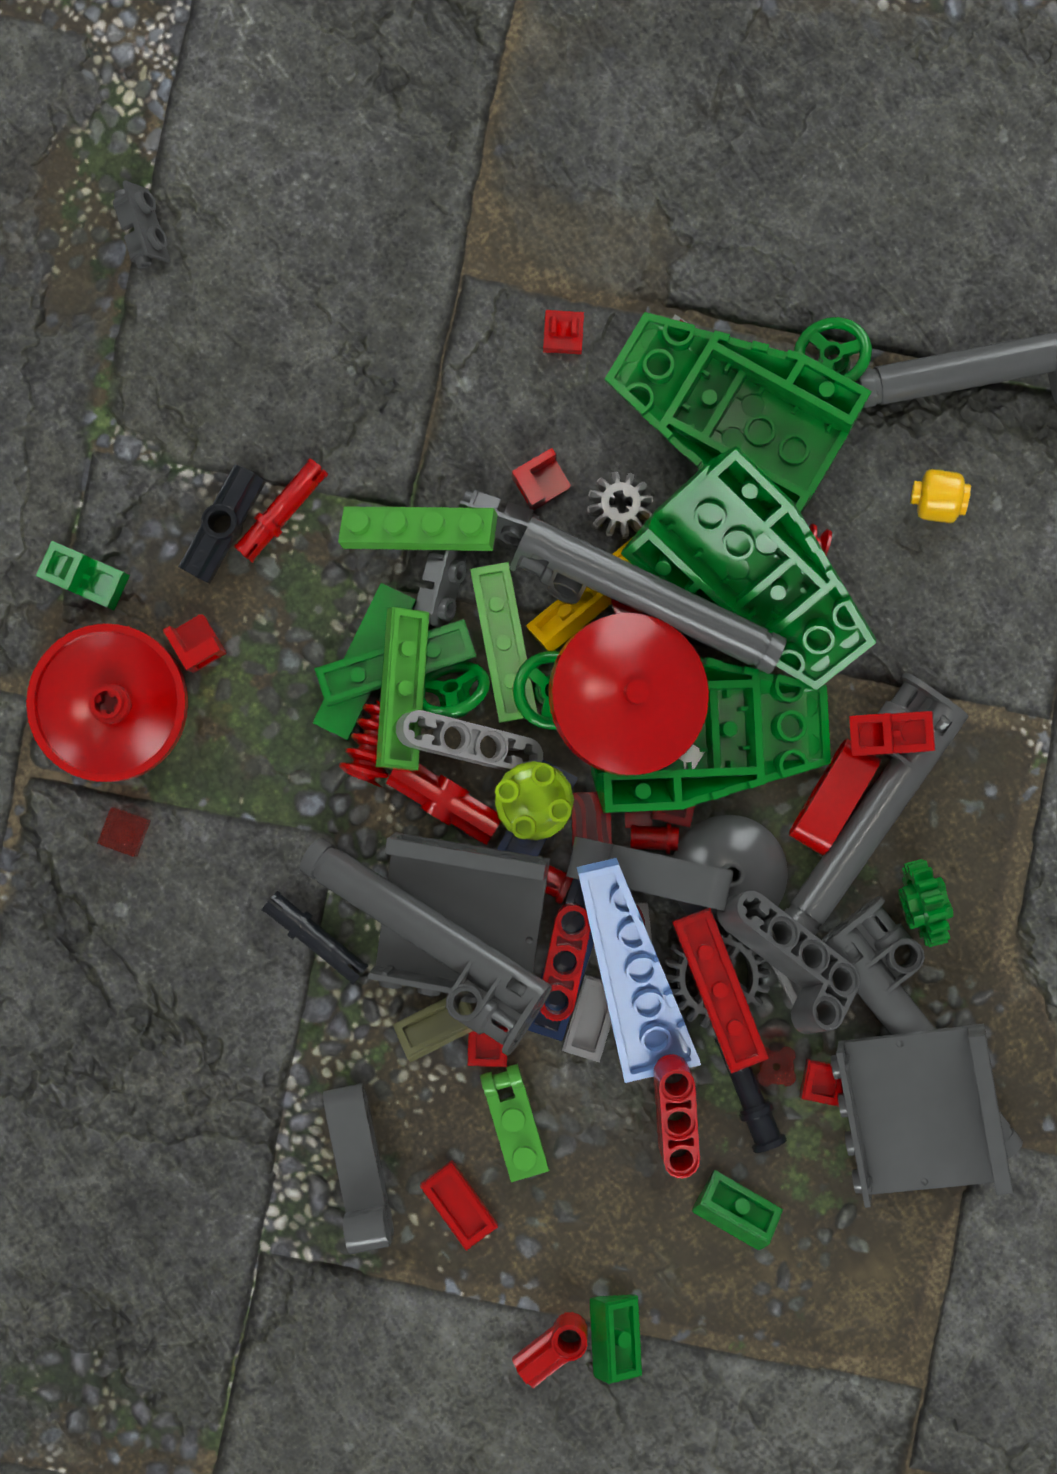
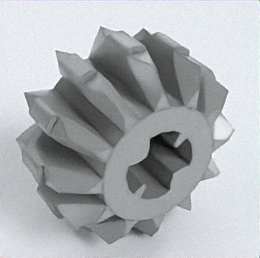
[587,472,653,539]

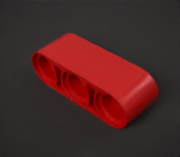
[788,738,881,856]
[540,903,591,1021]
[653,1054,700,1179]

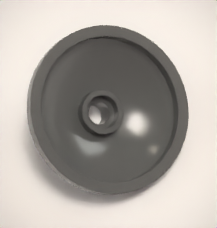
[672,815,788,932]

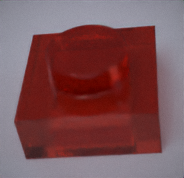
[97,807,151,857]

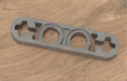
[396,710,543,772]

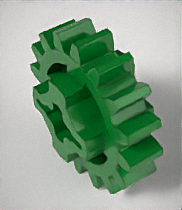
[898,859,953,948]

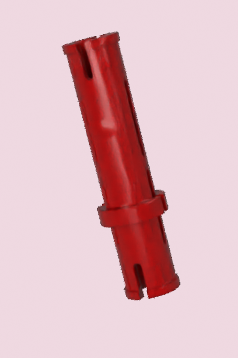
[233,458,328,563]

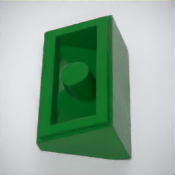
[692,1170,783,1250]
[590,1294,642,1384]

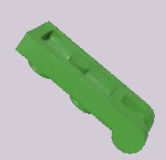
[480,1064,549,1182]

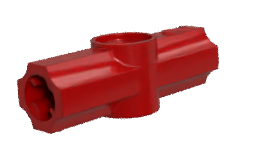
[386,763,501,845]

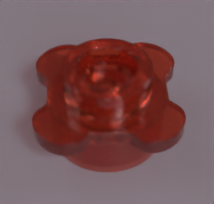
[757,1046,796,1087]

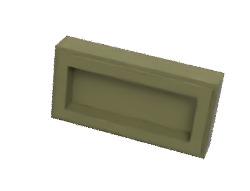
[393,997,474,1062]

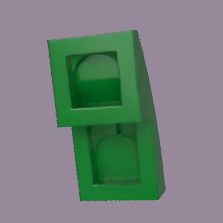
[36,541,130,610]

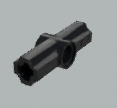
[178,464,266,584]

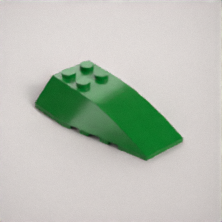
[605,312,872,514]
[621,446,877,690]
[591,657,831,813]

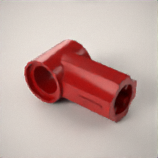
[512,1312,588,1388]

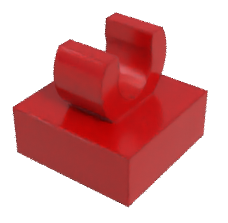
[543,310,584,355]

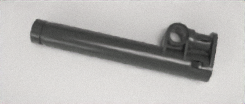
[856,332,1057,408]
[509,516,787,674]
[784,672,969,936]
[300,838,552,1056]
[821,896,1023,1159]

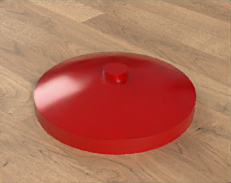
[549,613,709,775]
[26,624,188,782]

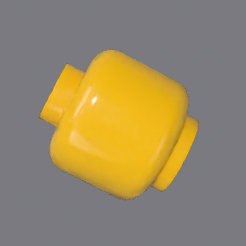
[910,469,971,523]

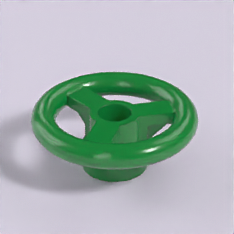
[794,317,872,382]
[513,651,560,730]
[423,661,490,718]

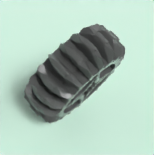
[664,922,771,1028]

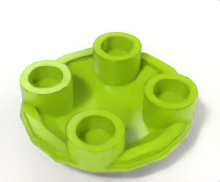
[495,761,574,840]

